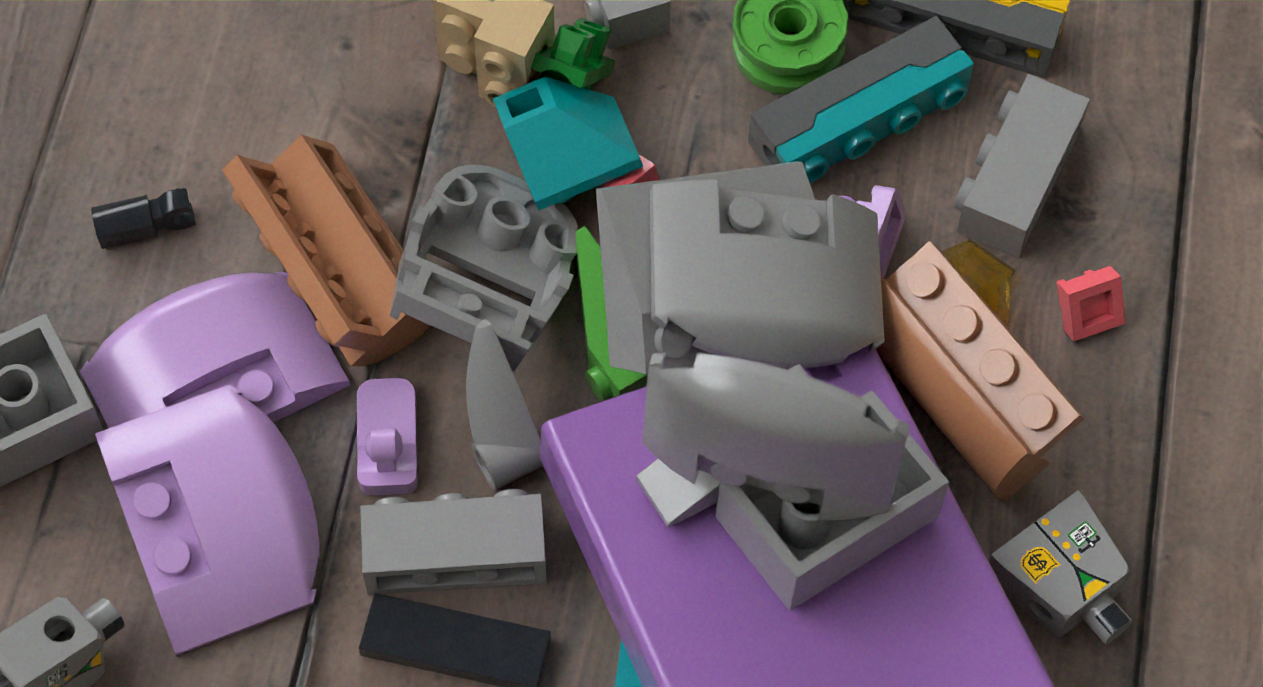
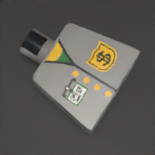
[989,490,1133,645]
[0,597,125,687]

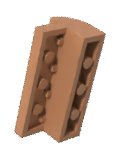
[222,134,431,367]
[876,240,1085,502]

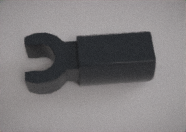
[91,188,196,249]

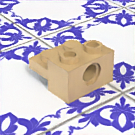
[433,0,555,108]

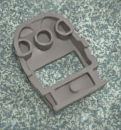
[389,165,578,372]

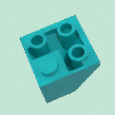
[493,76,644,211]

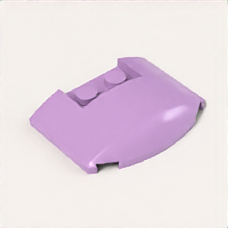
[80,272,350,428]
[95,384,320,656]

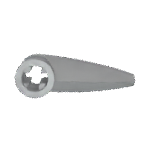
[466,319,543,491]

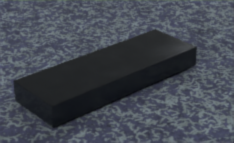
[358,593,551,687]

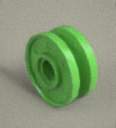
[733,0,848,94]

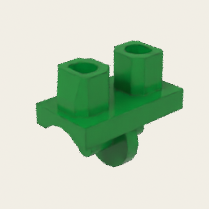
[531,18,616,90]

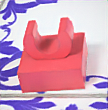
[1057,266,1126,342]

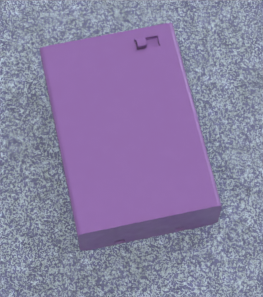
[540,345,1055,687]

